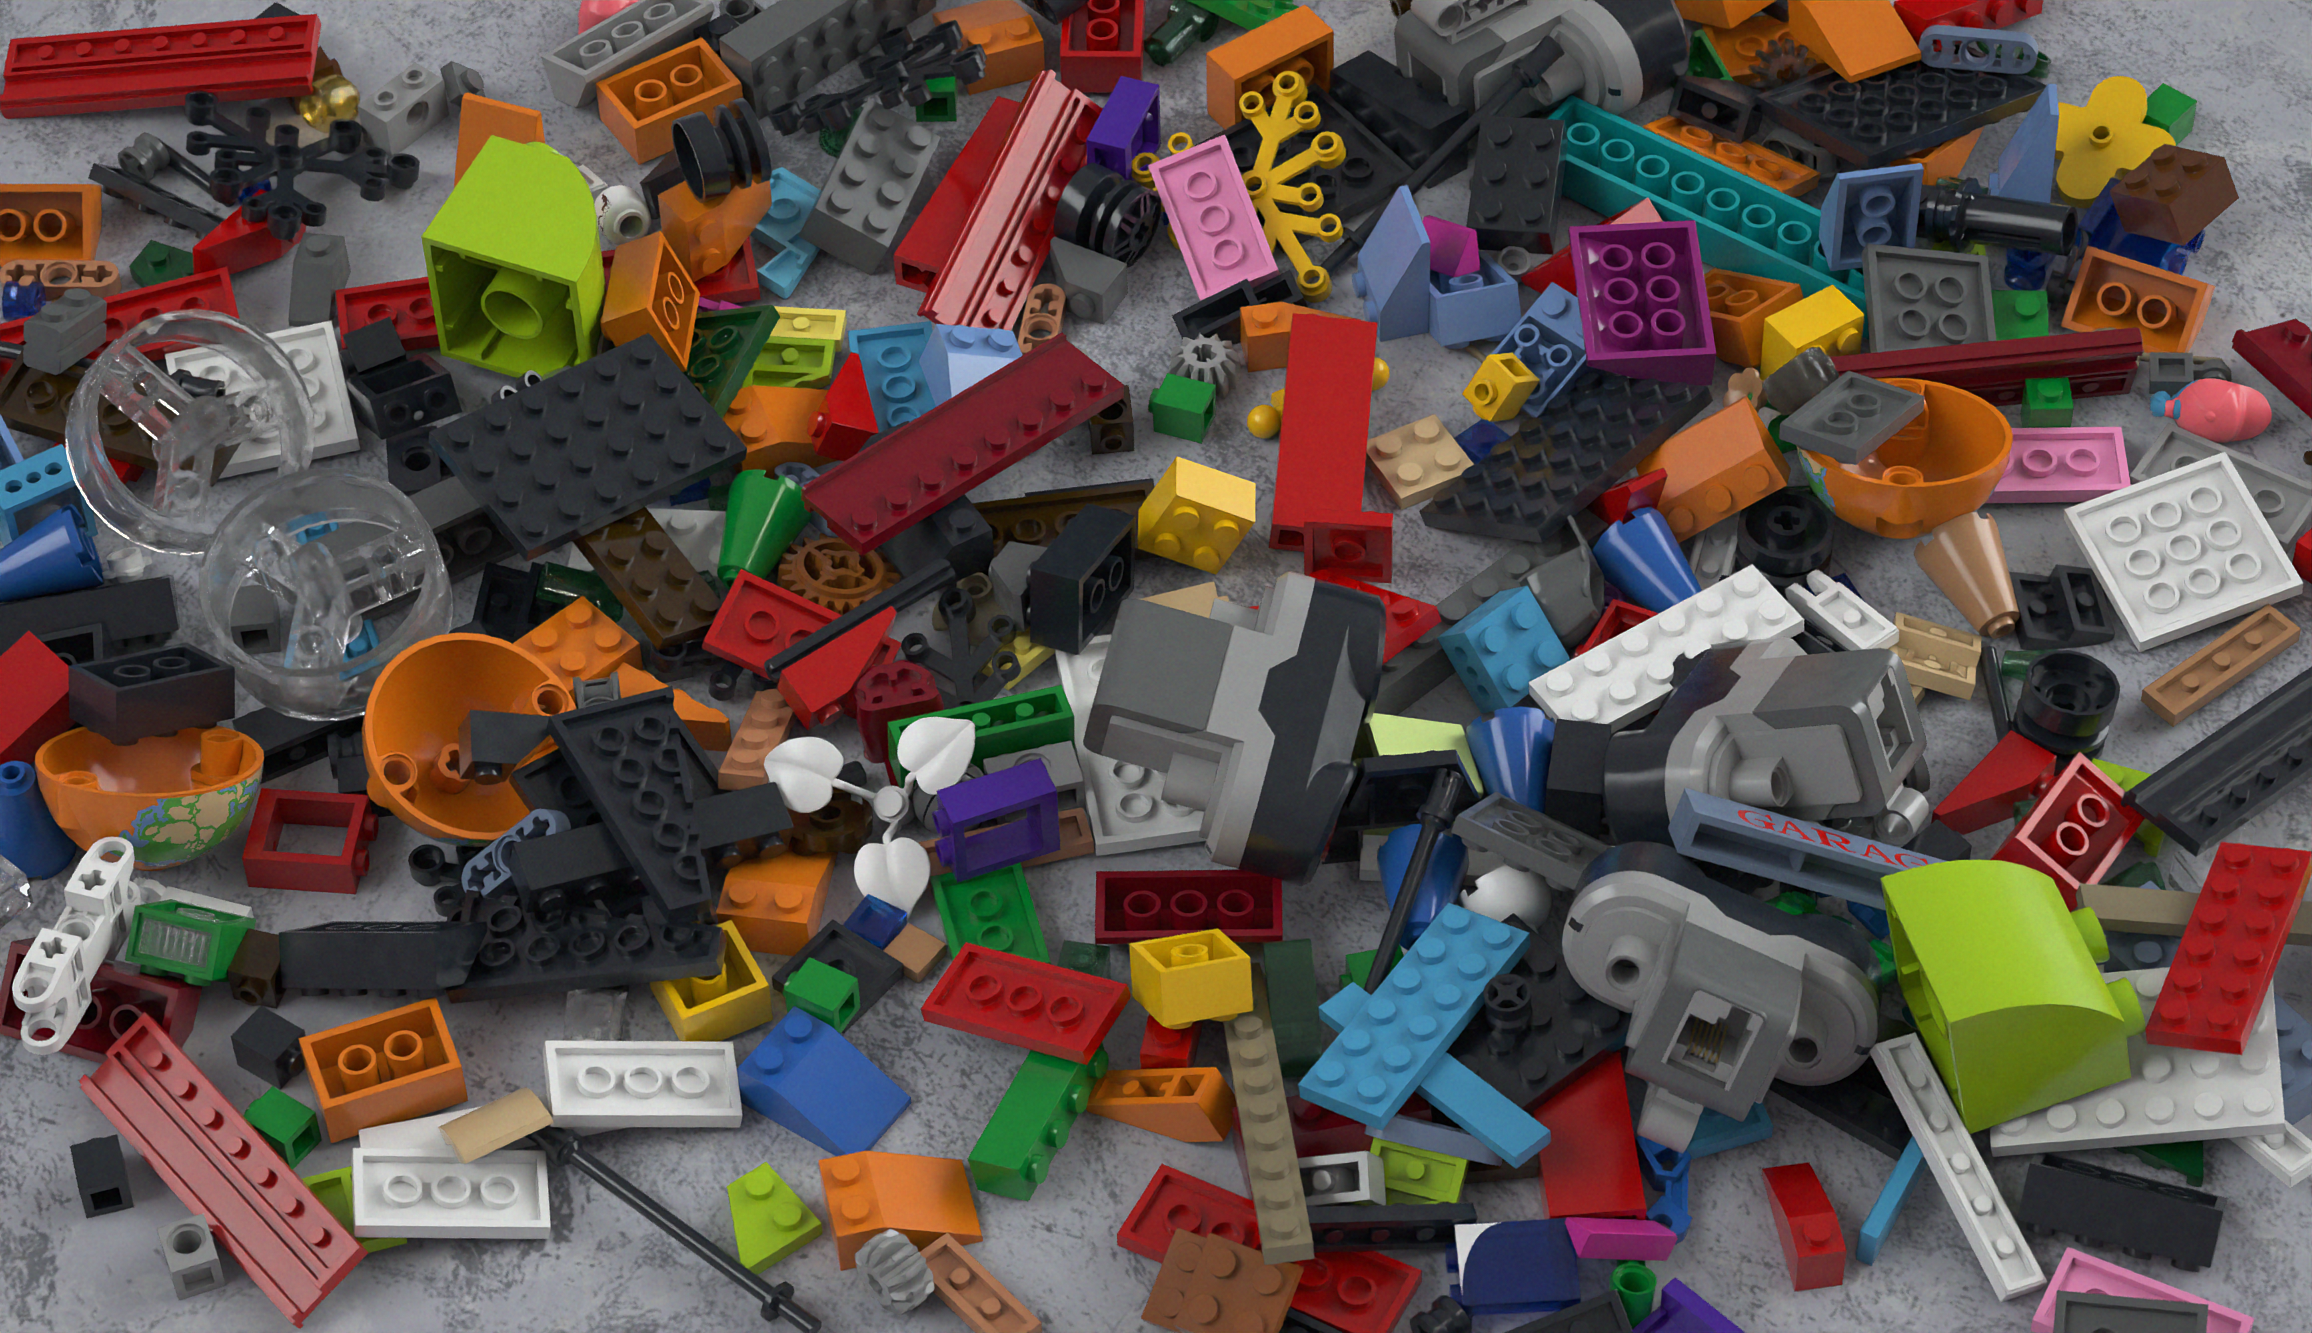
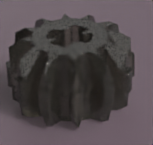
[1748,38,1817,93]
[1762,347,1840,415]

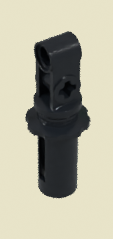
[1916,177,2078,257]

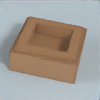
[883,923,947,984]

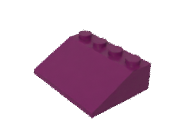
[1568,220,1716,386]

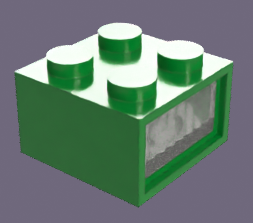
[125,899,256,986]

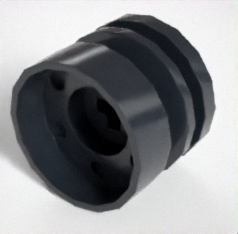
[671,97,772,203]
[1054,163,1161,268]
[2011,650,2120,771]

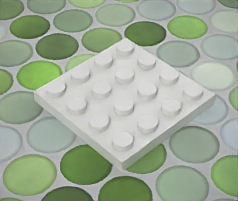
[165,321,360,484]
[2064,452,2303,652]

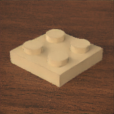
[1366,414,1474,510]

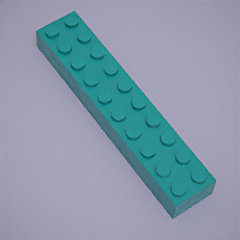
[1548,95,1869,340]

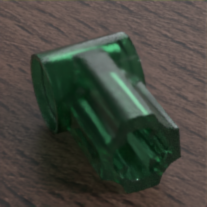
[1144,0,1219,67]
[536,561,624,623]

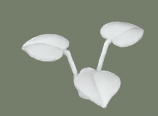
[764,717,975,921]

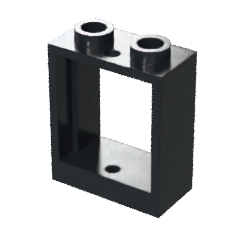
[346,352,462,440]

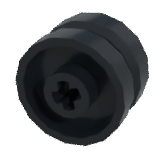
[1735,488,1835,601]

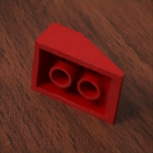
[1990,752,2145,912]

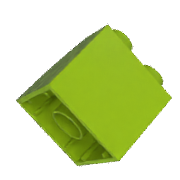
[421,135,606,378]
[1880,859,2146,1134]

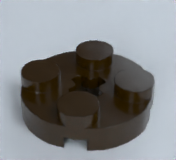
[786,789,873,856]

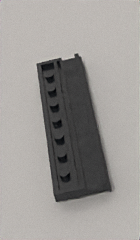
[2121,666,2312,857]

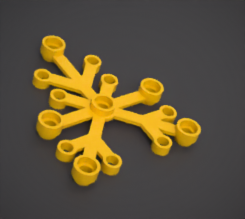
[1132,71,1346,303]

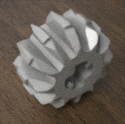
[1169,332,1241,399]
[855,1228,934,1315]

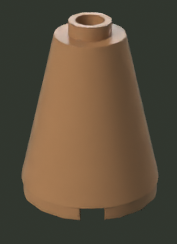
[1914,512,2020,639]

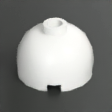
[1457,865,1553,934]

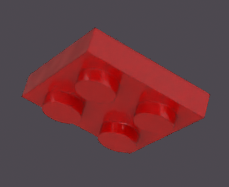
[1304,508,1393,583]

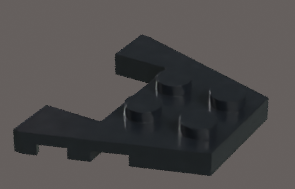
[1321,749,1482,865]

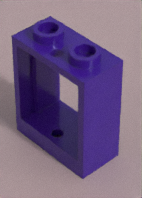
[1086,76,1161,181]
[932,758,1060,883]

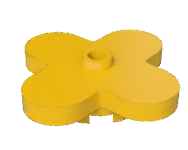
[2055,76,2176,208]

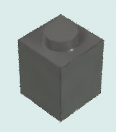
[230,583,281,656]

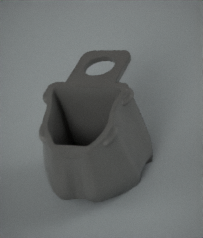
[1518,515,1605,649]

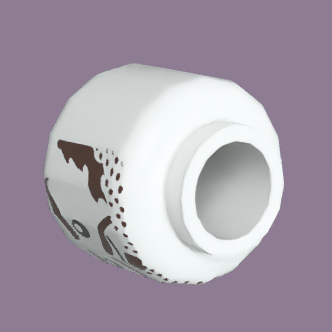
[594,185,652,245]

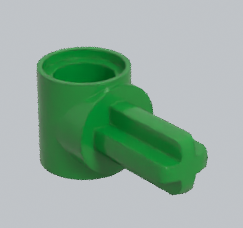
[1609,1259,1657,1329]

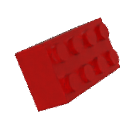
[1060,0,1147,93]

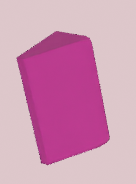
[1423,215,1480,277]
[1564,1217,1677,1261]

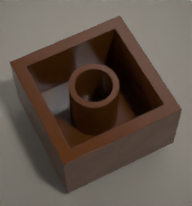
[2109,144,2239,246]

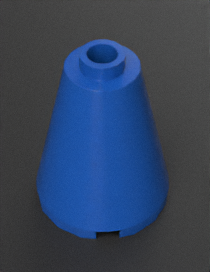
[0,503,105,603]
[1592,507,1703,613]
[1466,706,1556,814]
[0,761,77,883]
[1377,824,1469,951]

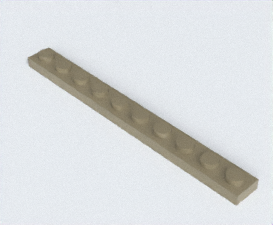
[1222,962,1314,1265]

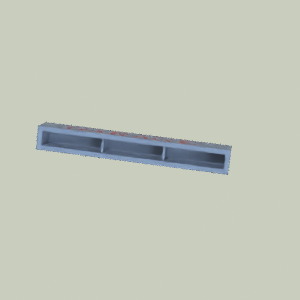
[1668,788,1948,911]

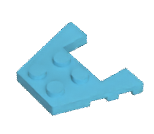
[750,167,821,300]

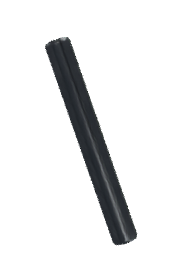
[764,558,956,683]

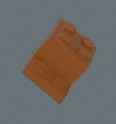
[1141,1227,1303,1333]

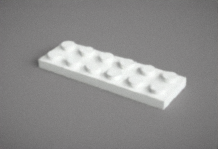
[1529,564,1804,734]

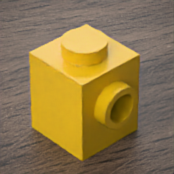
[1462,353,1540,422]

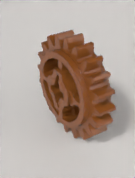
[777,533,900,616]

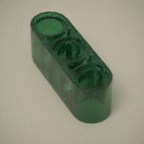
[1263,938,1323,1079]

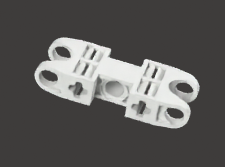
[12,837,142,1055]

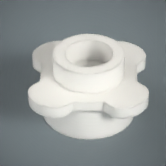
[102,547,152,583]

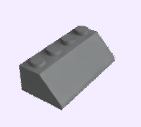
[541,0,715,108]

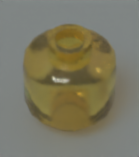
[300,74,360,133]

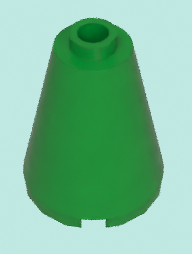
[717,469,812,590]

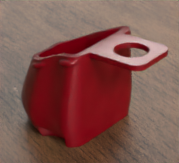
[853,660,944,787]

